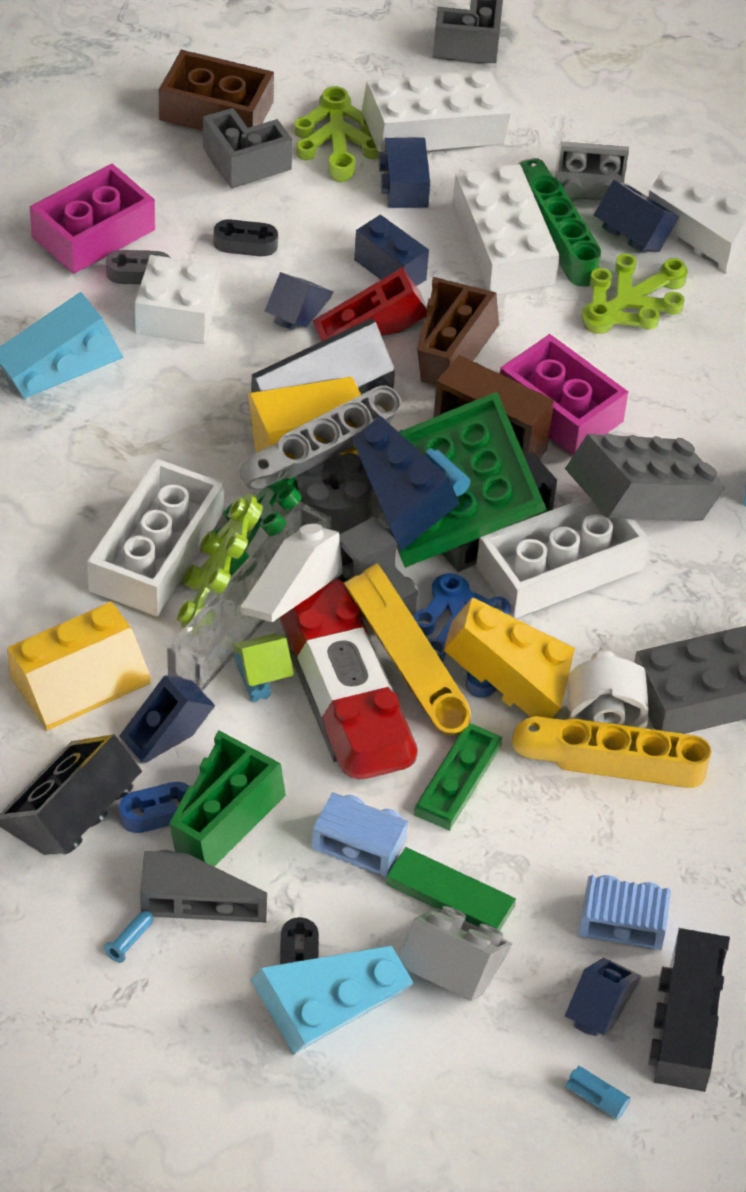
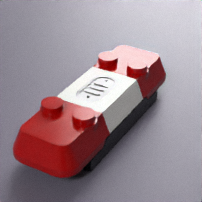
[279,579,418,780]

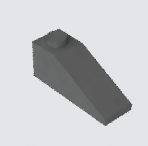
[140,850,267,923]

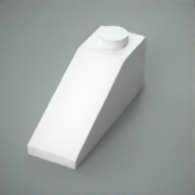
[241,524,343,622]

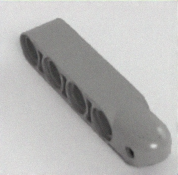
[239,386,401,490]

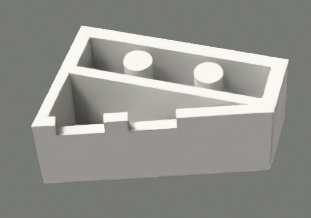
[648,170,746,274]

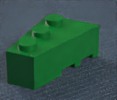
[169,730,286,867]

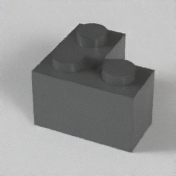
[433,0,503,63]
[203,108,293,188]
[335,517,418,623]

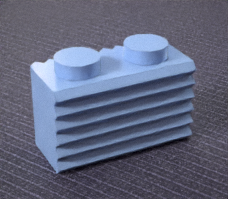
[312,792,408,877]
[579,875,671,950]

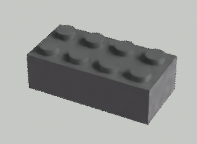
[565,433,726,520]
[634,626,746,734]

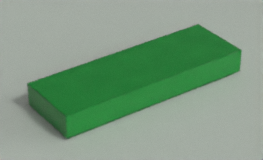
[414,723,503,831]
[386,847,516,930]

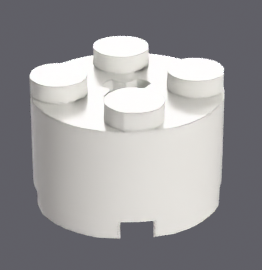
[567,651,649,728]

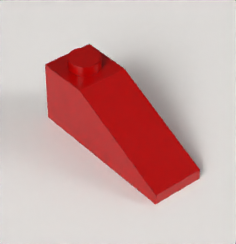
[312,267,427,341]

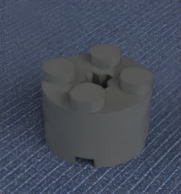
[296,453,371,535]

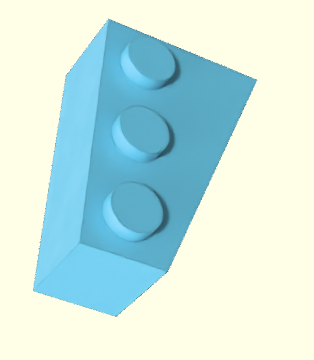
[0,292,124,399]
[251,945,413,1055]

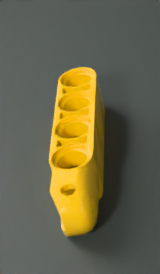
[344,563,472,736]
[512,716,712,788]

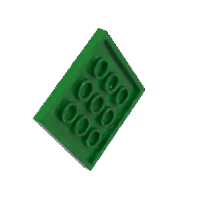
[383,392,547,568]

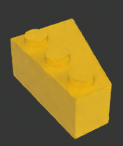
[444,597,575,730]

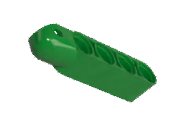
[517,158,601,287]

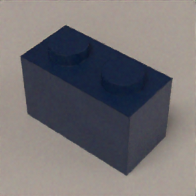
[378,137,430,208]
[594,180,680,253]
[354,214,429,286]

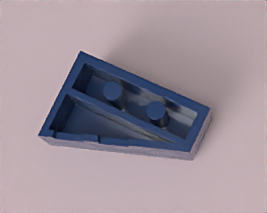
[352,416,460,551]

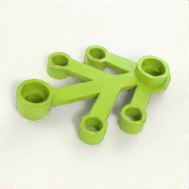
[294,86,379,182]
[581,253,688,334]
[177,494,263,635]

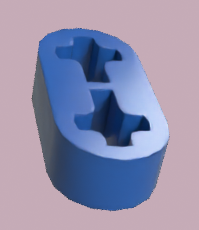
[119,782,189,833]

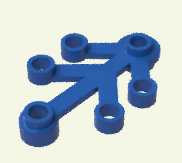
[413,573,510,698]

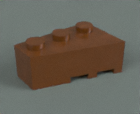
[417,277,499,386]

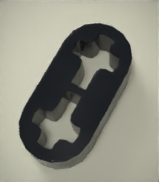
[214,219,278,256]
[280,917,319,965]

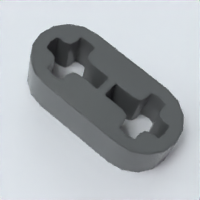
[106,250,171,284]

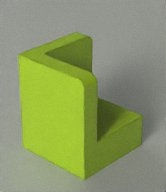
[232,633,294,686]

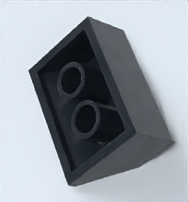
[0,734,143,855]

